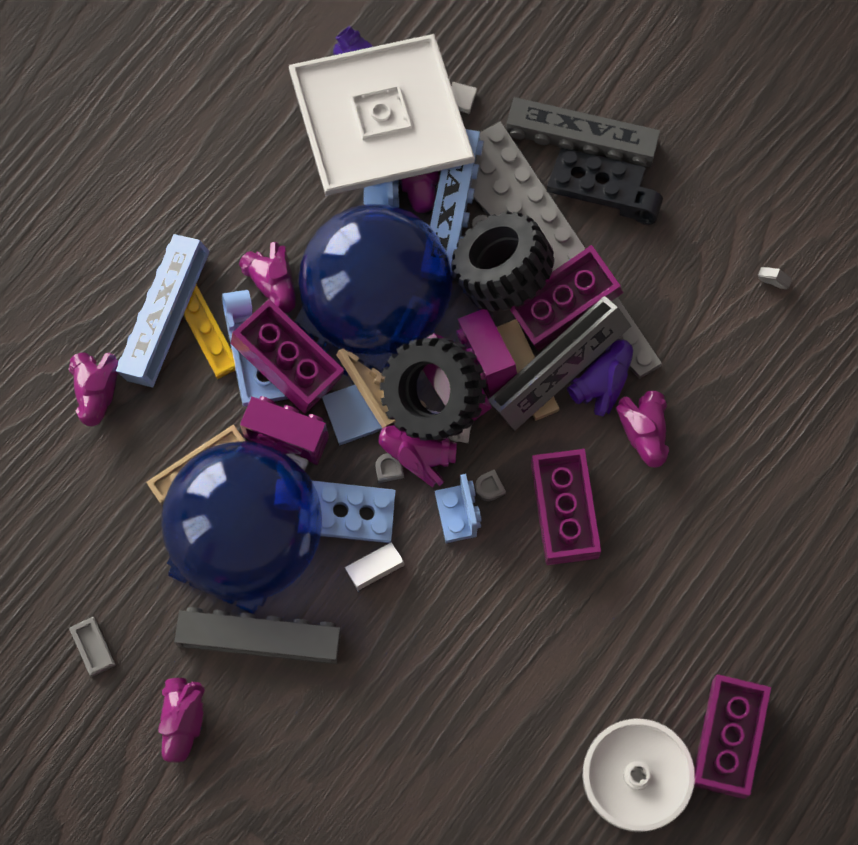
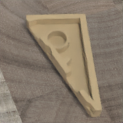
[336,348,427,428]

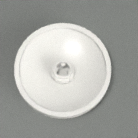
[583,719,695,832]

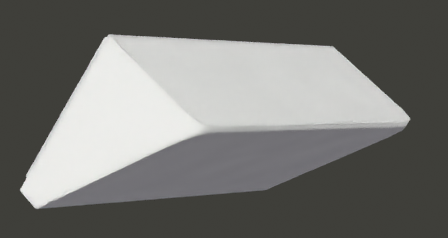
[345,542,404,591]

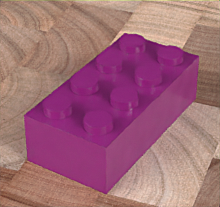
[510,245,623,351]
[230,299,344,414]
[531,449,601,565]
[694,674,771,799]

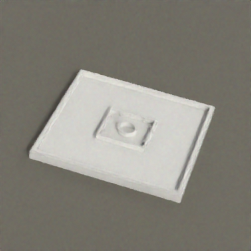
[289,34,475,196]

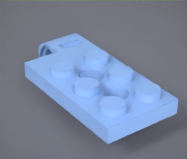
[222,290,288,406]
[274,478,395,543]

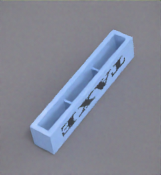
[421,129,484,283]
[116,235,210,387]

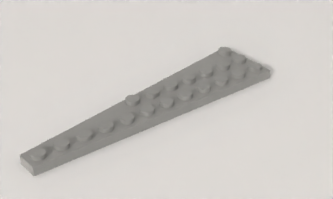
[471,122,662,379]

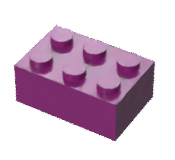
[240,396,329,465]

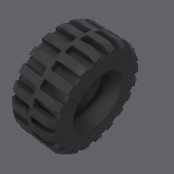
[451,212,555,311]
[380,338,486,441]

